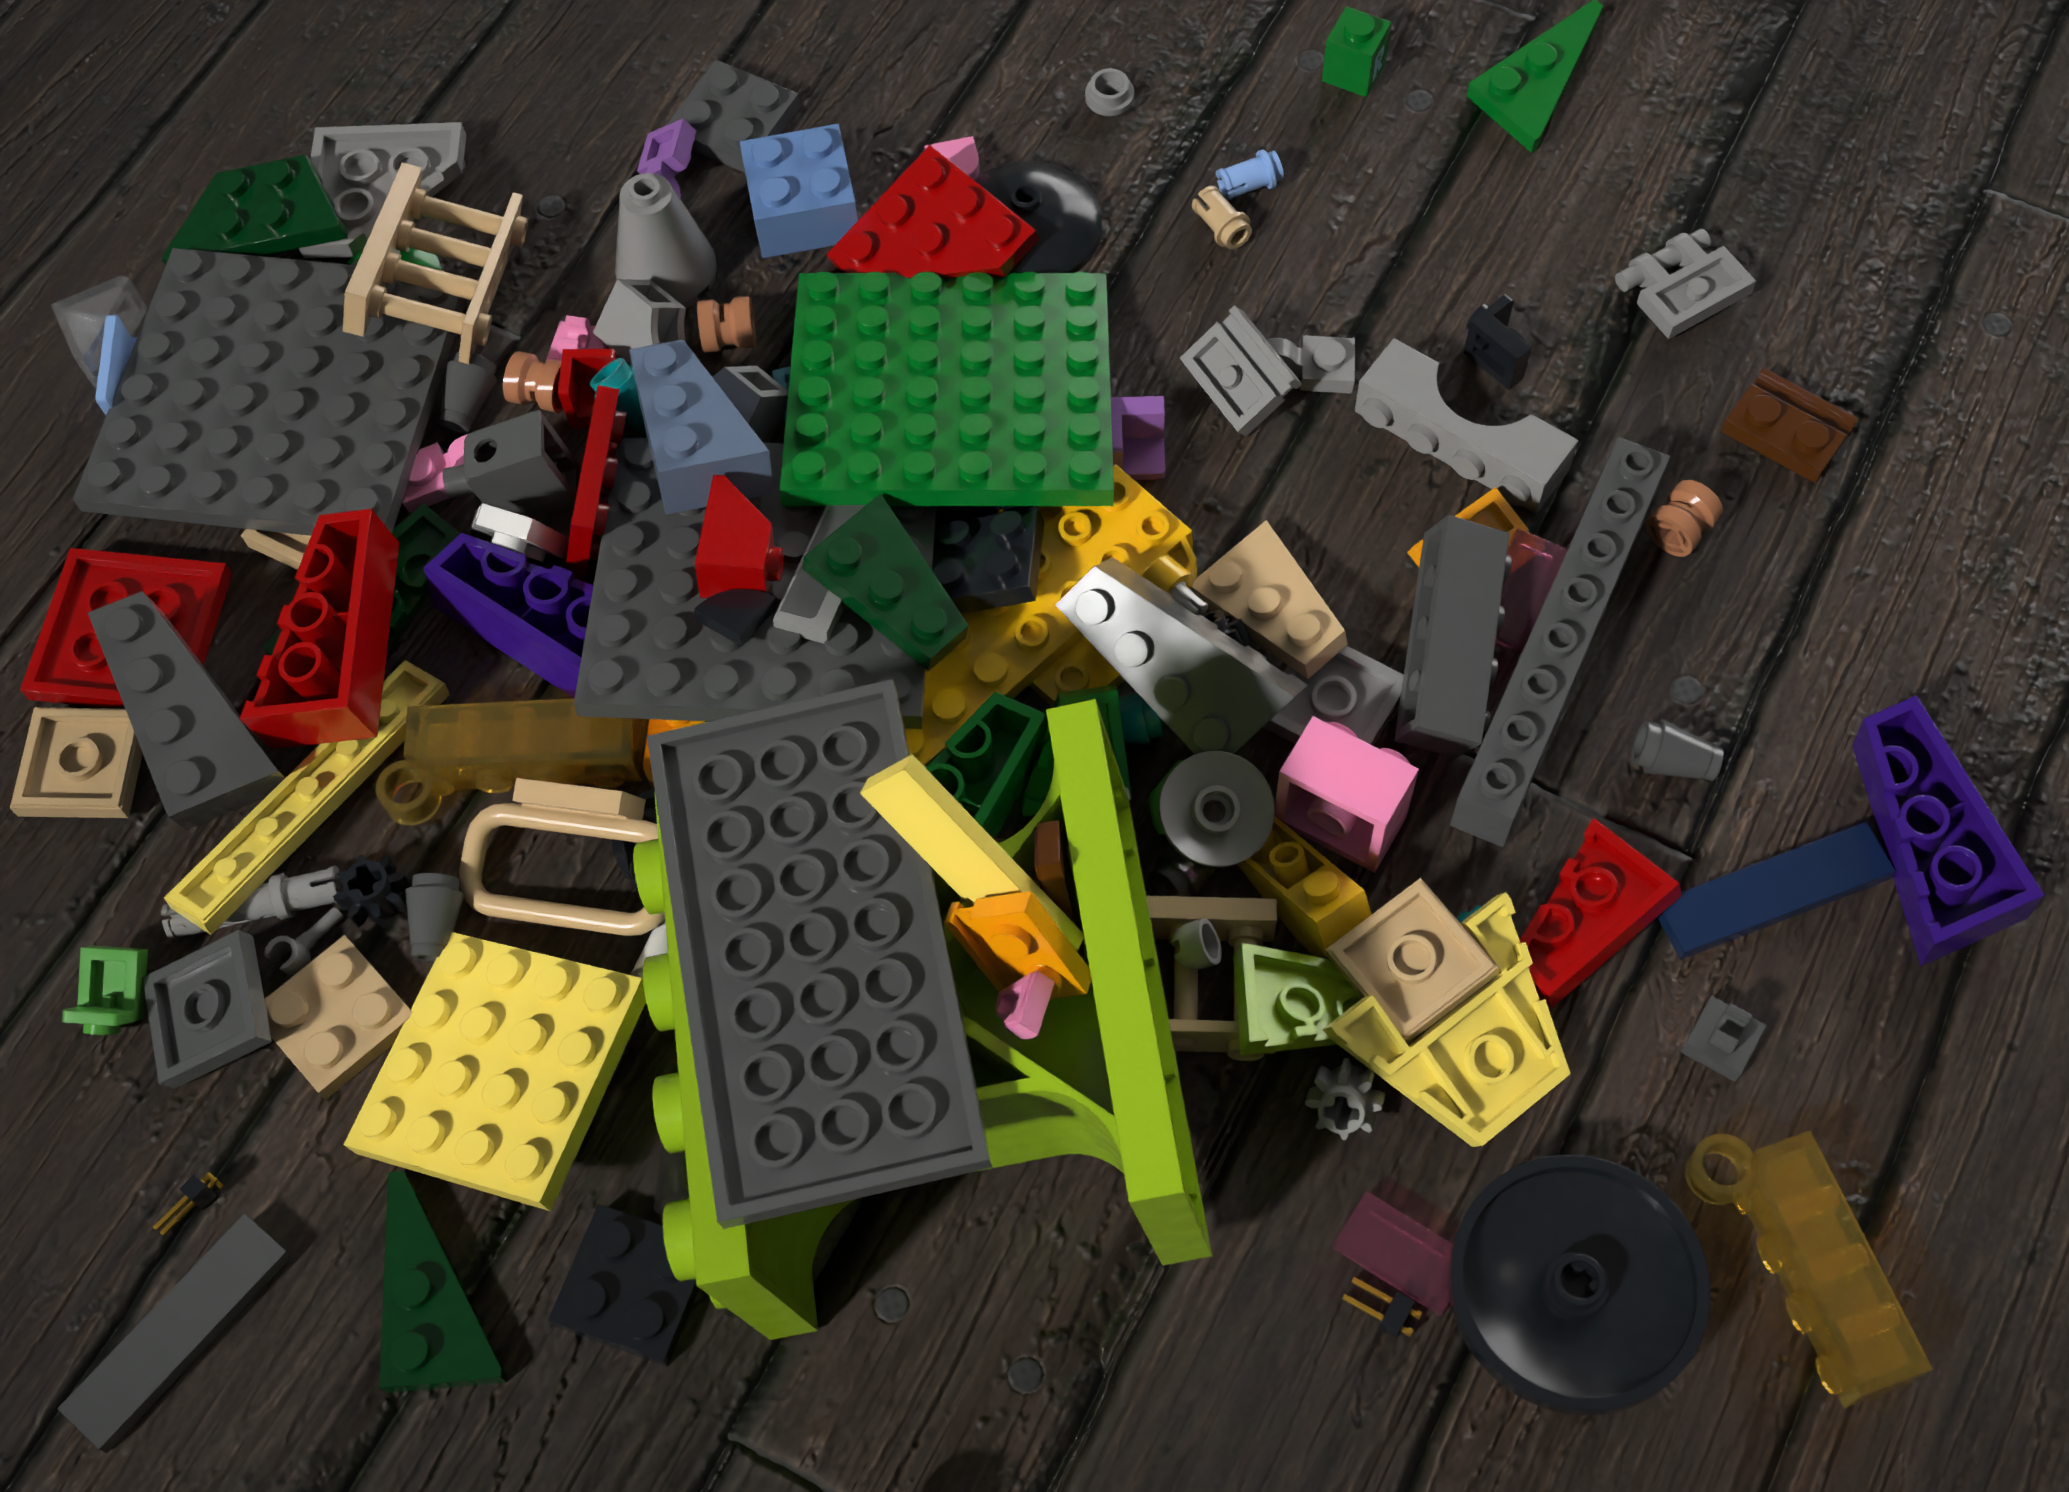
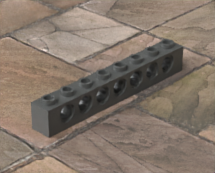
[1450,437,1670,848]

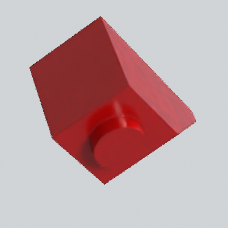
[695,474,784,598]

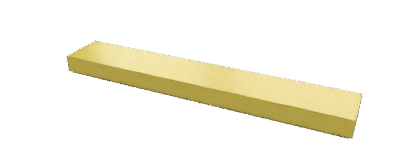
[164,660,450,935]

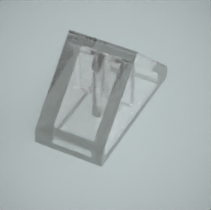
[51,276,148,388]

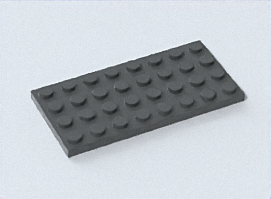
[647,679,992,1229]

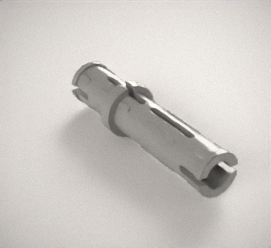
[161,866,344,941]

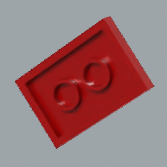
[566,385,627,581]

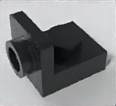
[1463,294,1532,390]

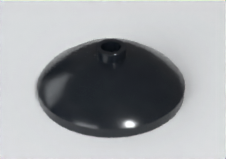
[974,161,1102,273]

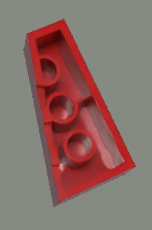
[239,509,400,749]

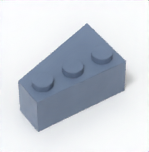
[629,340,774,515]

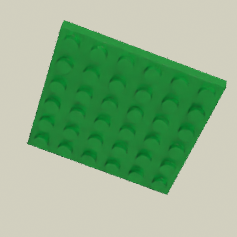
[779,272,1114,506]

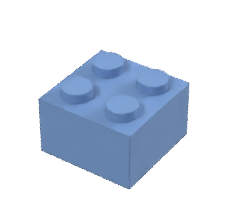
[739,124,858,258]

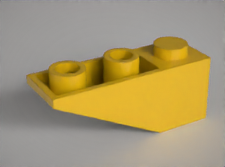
[1237,816,1372,959]

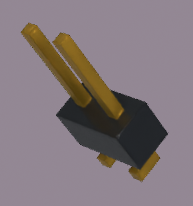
[153,1172,224,1236]
[1342,1277,1423,1338]

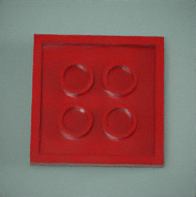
[20,548,233,709]

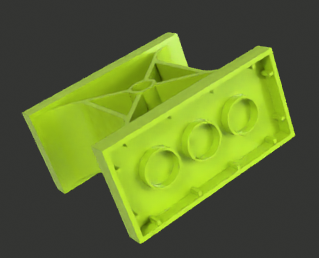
[633,699,1212,1340]

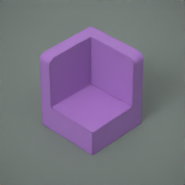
[1111,396,1165,480]

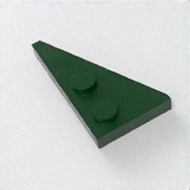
[379,1171,507,1393]

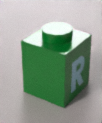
[1322,6,1392,98]

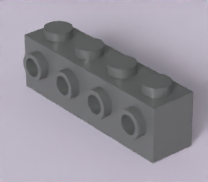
[1394,515,1512,758]

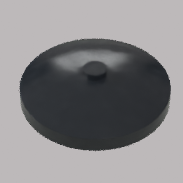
[1448,1155,1710,1415]

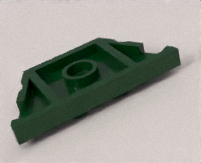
[162,154,348,265]

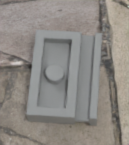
[1180,305,1302,436]

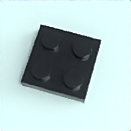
[932,506,1044,614]
[548,1204,699,1367]

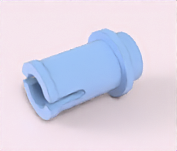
[1216,149,1284,201]

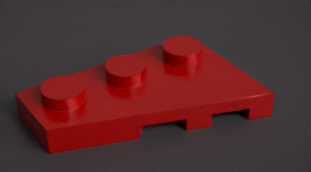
[1519,818,1681,1008]

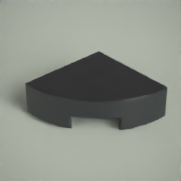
[694,589,776,646]

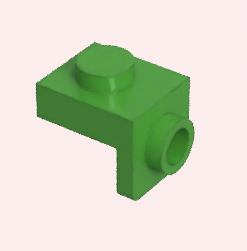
[62,945,148,1035]

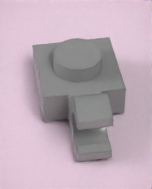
[1267,335,1355,394]

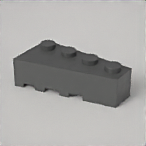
[1056,557,1308,754]
[88,591,287,830]

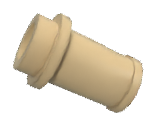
[1192,186,1252,250]

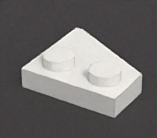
[470,503,569,563]

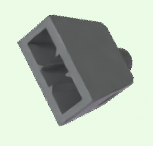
[443,410,579,515]

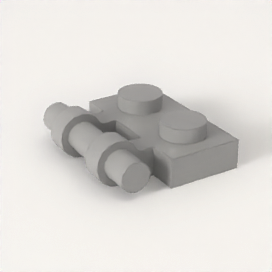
[1615,229,1756,339]

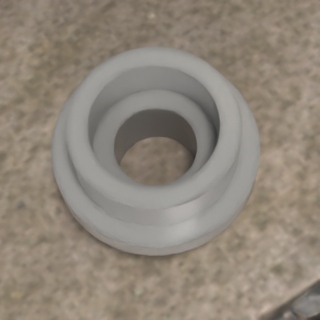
[1085,68,1134,116]

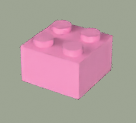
[1275,716,1419,873]

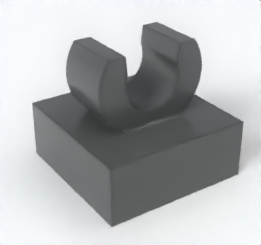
[1680,996,1767,1082]

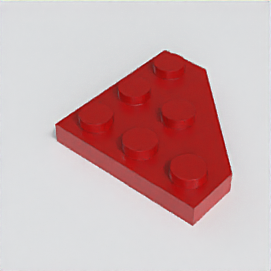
[826,145,1040,278]

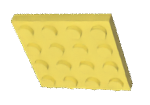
[343,932,646,1211]

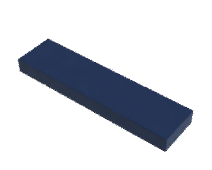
[1657,822,1896,960]

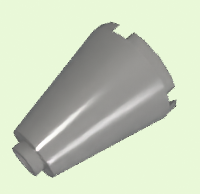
[615,173,717,308]

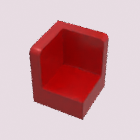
[558,349,618,429]

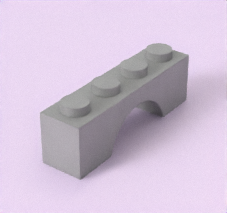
[593,279,788,443]
[1355,338,1578,514]

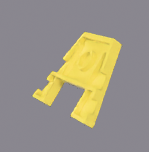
[1323,892,1571,1147]

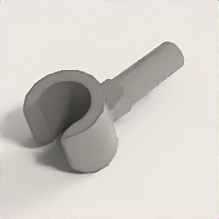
[265,907,344,975]

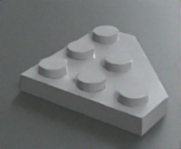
[299,122,466,259]

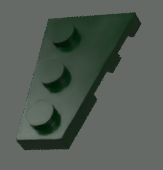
[803,493,969,671]

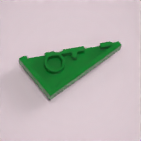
[1467,0,1603,153]

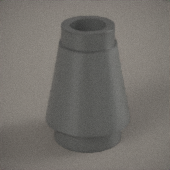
[438,352,497,434]
[1631,719,1724,781]
[405,873,465,962]

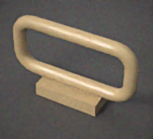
[459,778,665,936]

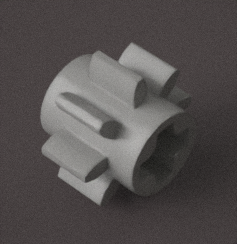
[1305,1058,1385,1140]

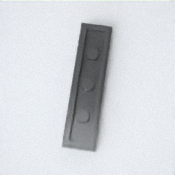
[57,1214,292,1453]

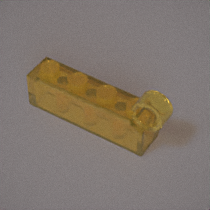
[376,698,643,826]
[1685,1131,1933,1409]

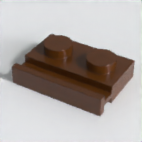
[1721,367,1859,484]

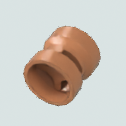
[697,296,756,353]
[503,351,564,413]
[1645,480,1723,557]

